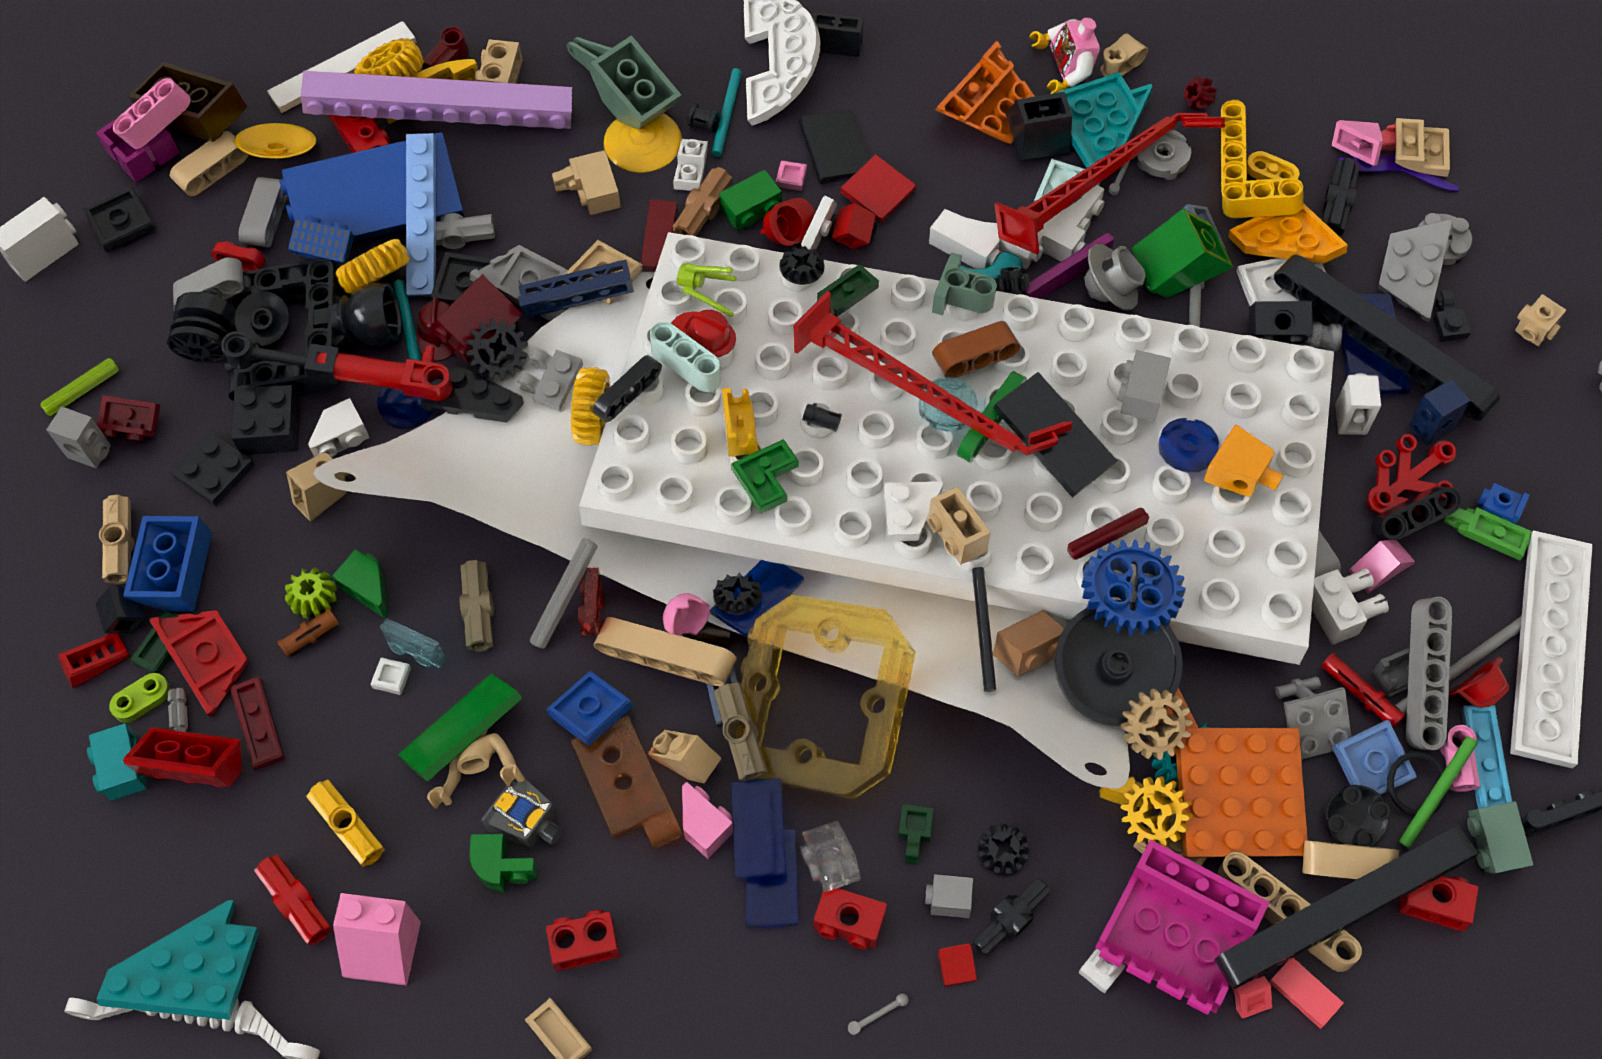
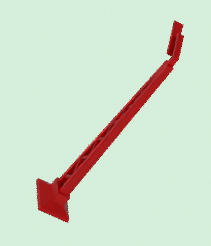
[994,113,1225,255]
[793,291,1073,455]

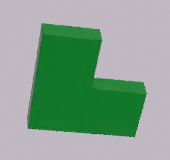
[731,439,799,514]

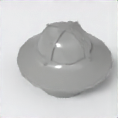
[1084,244,1146,310]

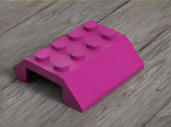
[1095,840,1270,1015]

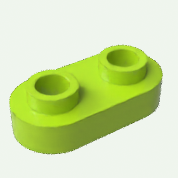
[109,673,171,723]

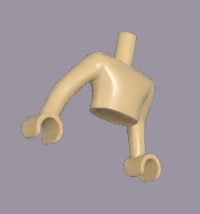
[427,730,525,809]

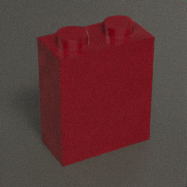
[431,274,522,363]

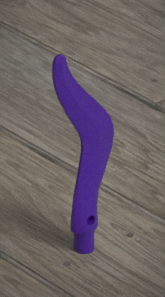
[1337,155,1460,191]

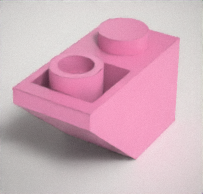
[682,782,734,859]

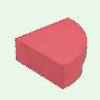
[1381,124,1395,151]

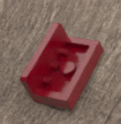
[95,395,161,441]

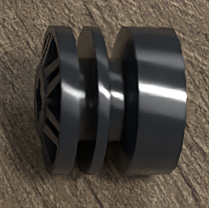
[167,292,236,363]

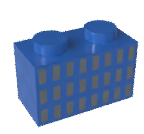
[288,215,354,266]

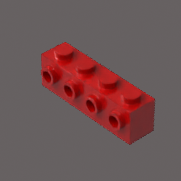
[328,115,390,153]

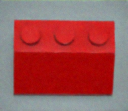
[123,727,242,788]

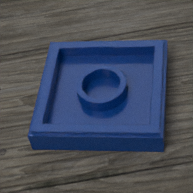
[546,670,633,746]

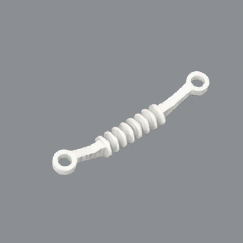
[64,998,320,1059]

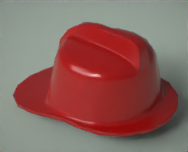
[759,198,816,246]
[671,310,736,357]
[1448,657,1509,708]

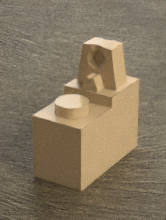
[552,150,621,215]

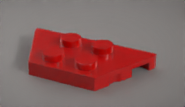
[149,610,249,717]

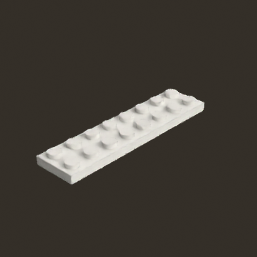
[1510,530,1592,768]

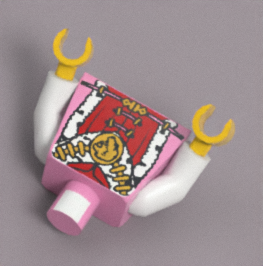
[1029,17,1100,94]

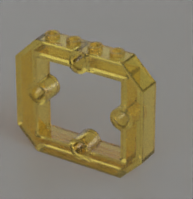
[735,594,916,799]

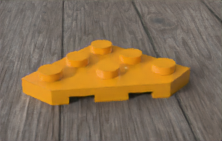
[1229,203,1348,264]

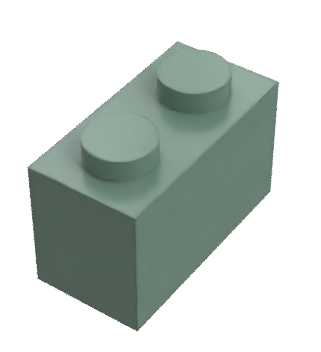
[1467,801,1533,874]

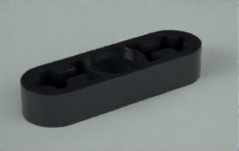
[593,355,662,422]

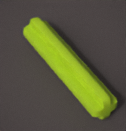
[40,358,119,416]

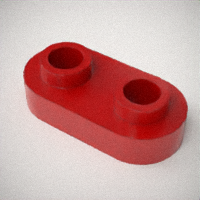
[211,241,266,271]

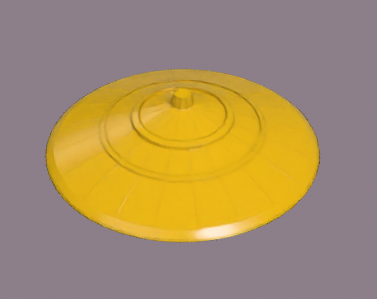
[604,113,682,173]
[235,123,316,159]

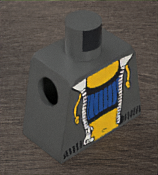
[481,777,563,849]

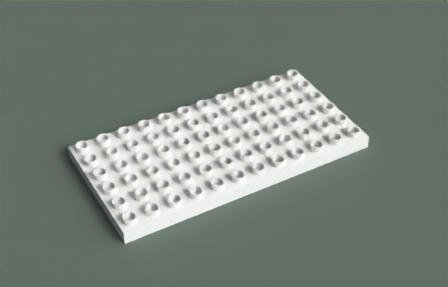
[579,232,1334,665]

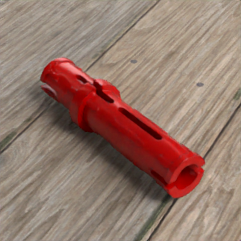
[1321,653,1406,729]

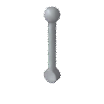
[1109,157,1135,195]
[848,993,909,1036]

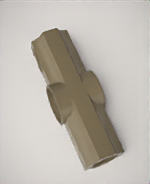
[459,560,494,652]
[714,682,767,781]

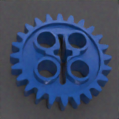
[1081,540,1186,636]

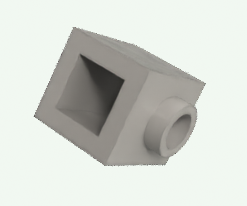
[925,874,973,918]

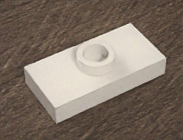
[801,196,837,250]

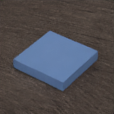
[1331,720,1417,795]

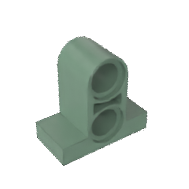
[932,253,997,316]

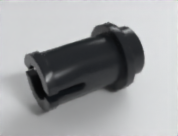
[802,402,842,432]

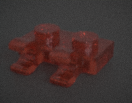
[578,568,605,635]

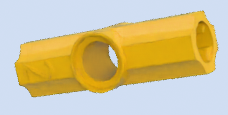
[306,779,385,868]

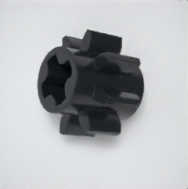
[994,267,1030,295]

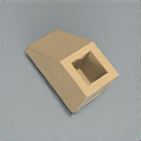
[648,730,721,784]

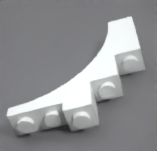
[929,185,1105,270]

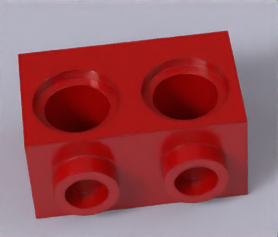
[546,910,620,972]

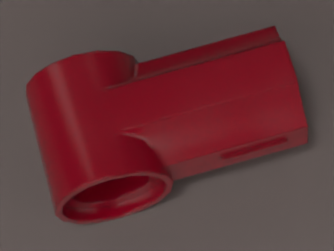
[422,26,469,70]

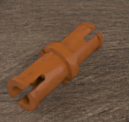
[277,609,339,657]

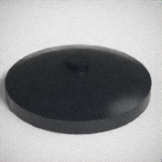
[1054,600,1183,726]

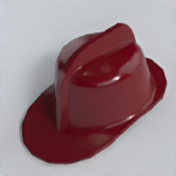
[416,297,455,361]

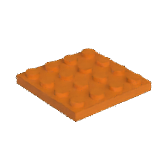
[1176,728,1308,858]

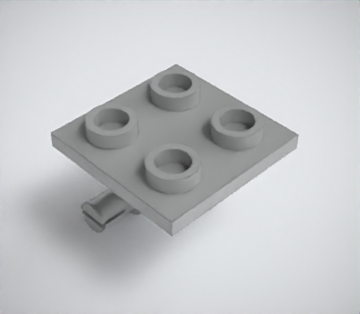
[1275,676,1351,760]

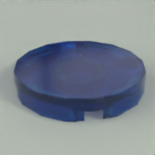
[377,387,433,429]
[1158,418,1219,473]

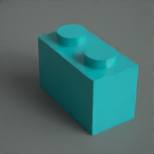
[87,723,147,801]

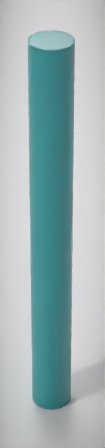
[711,68,742,157]
[394,280,421,361]

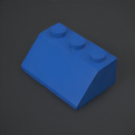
[123,516,212,612]

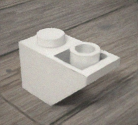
[308,398,369,457]

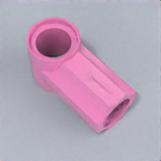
[1439,725,1480,792]

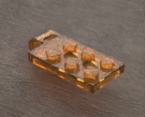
[571,716,683,849]

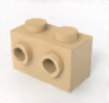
[927,486,991,565]

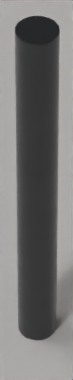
[972,567,996,692]

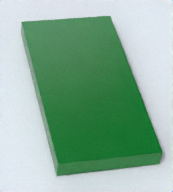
[398,673,522,781]

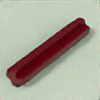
[1067,508,1149,560]

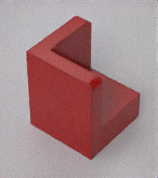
[832,203,875,250]

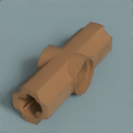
[672,167,732,236]

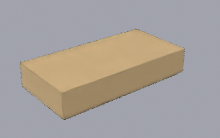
[525,998,592,1059]

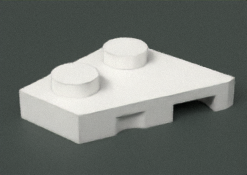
[883,481,943,541]

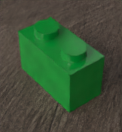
[719,170,782,231]

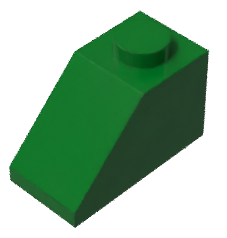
[332,549,388,618]

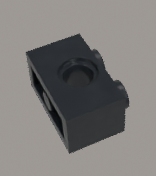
[1249,301,1313,345]

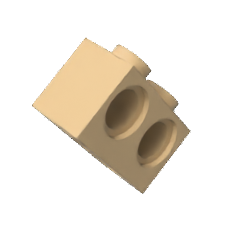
[475,39,523,84]

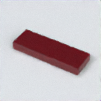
[641,199,677,272]
[230,676,285,770]

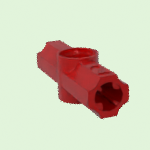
[254,854,332,946]

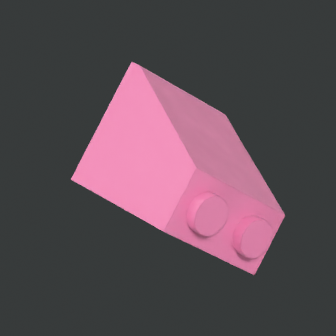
[333,893,421,986]

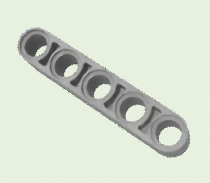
[1406,597,1452,750]

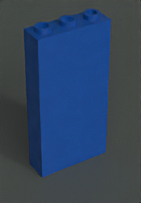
[279,132,464,243]

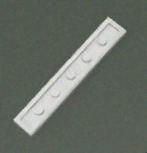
[267,21,417,113]

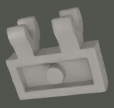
[517,348,583,411]

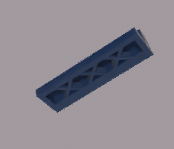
[518,260,634,318]

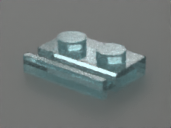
[380,618,447,669]

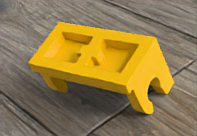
[722,388,758,456]

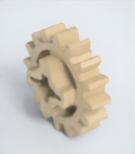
[1121,689,1193,760]

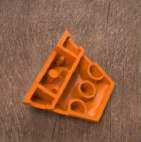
[935,41,1035,144]

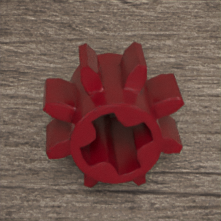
[1183,77,1217,111]

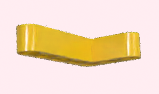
[1221,100,1303,218]

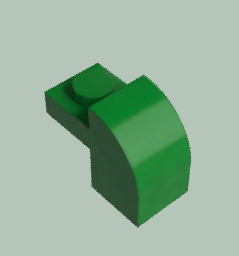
[470,834,538,893]

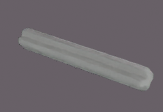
[530,538,598,649]

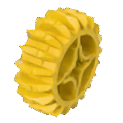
[354,38,424,77]
[335,239,410,294]
[570,367,611,446]

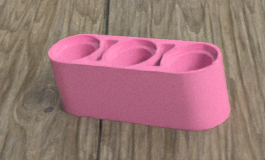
[113,78,191,149]

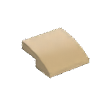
[1395,118,1450,177]

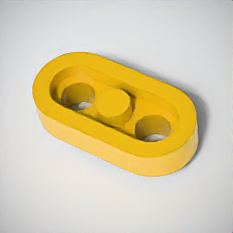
[1247,151,1300,180]

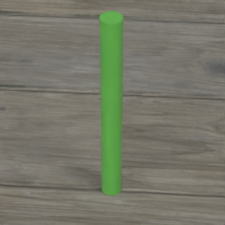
[1398,736,1478,849]

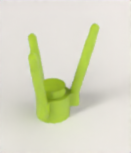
[677,263,736,317]

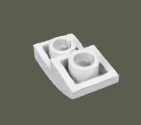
[673,139,708,191]

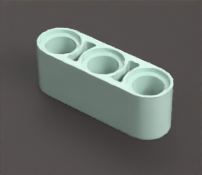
[650,322,720,392]

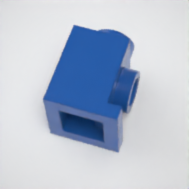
[1477,483,1530,524]

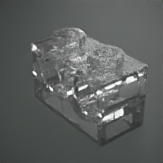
[800,820,861,892]

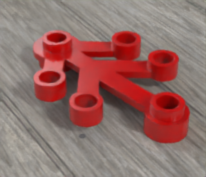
[1366,434,1456,516]

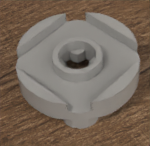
[1136,129,1191,180]
[1418,213,1472,265]

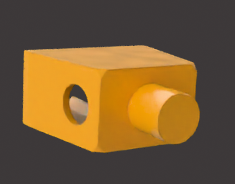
[1204,424,1284,497]

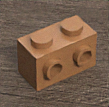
[993,610,1065,676]

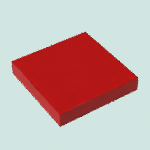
[840,154,916,224]

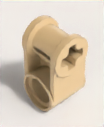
[1100,33,1148,77]

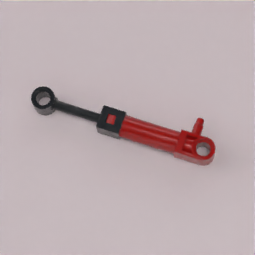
[221,331,453,401]

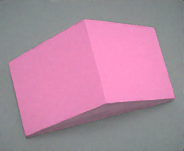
[1331,120,1383,166]
[1349,540,1415,593]

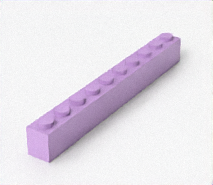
[301,71,572,129]

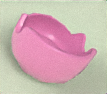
[663,593,710,636]

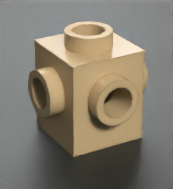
[1515,294,1566,347]

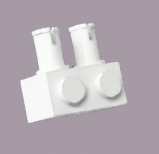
[1312,569,1389,645]

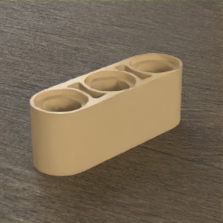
[170,131,248,196]
[1302,840,1399,879]

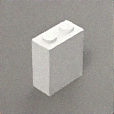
[0,197,79,282]

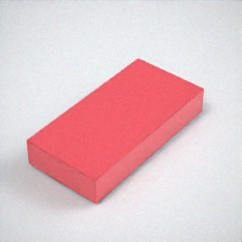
[1269,958,1344,1029]

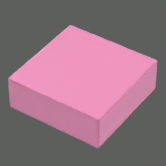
[775,161,807,191]

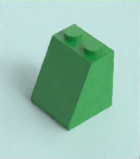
[1132,208,1234,298]

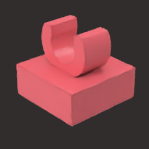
[1233,976,1272,1019]

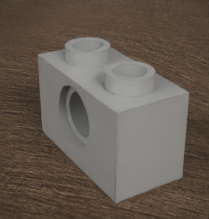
[46,406,111,469]

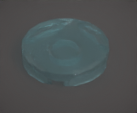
[918,377,978,432]

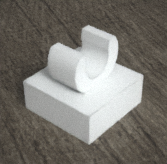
[1078,949,1126,994]

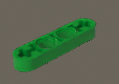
[957,371,1027,463]

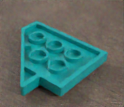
[1053,72,1153,168]
[96,900,259,1020]

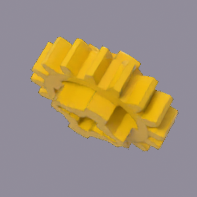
[1121,776,1193,847]

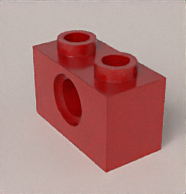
[1398,876,1479,932]
[813,884,887,950]

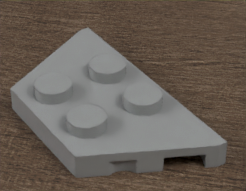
[1378,220,1452,322]
[469,245,568,321]

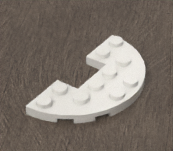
[744,0,820,126]

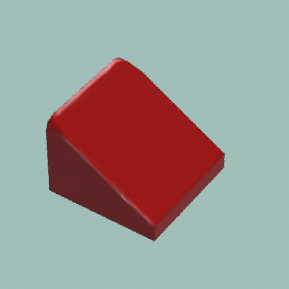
[938,943,977,987]

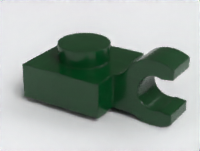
[898,804,934,864]

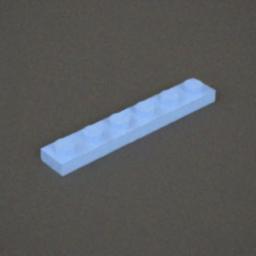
[406,133,436,297]

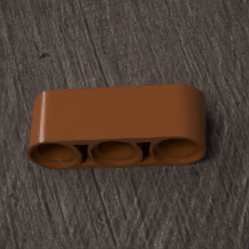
[932,321,1021,379]

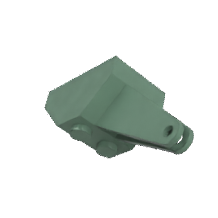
[566,35,681,130]

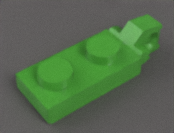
[1443,507,1532,561]

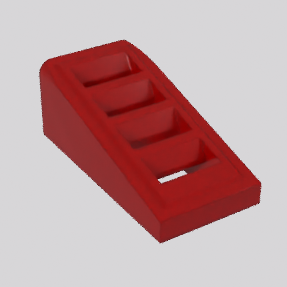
[58,634,130,688]

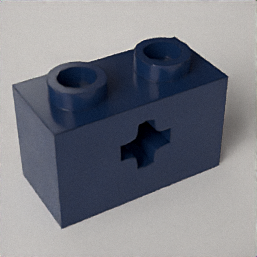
[1409,379,1471,445]

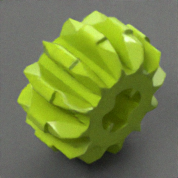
[285,567,337,619]

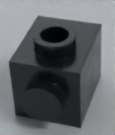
[96,586,145,634]

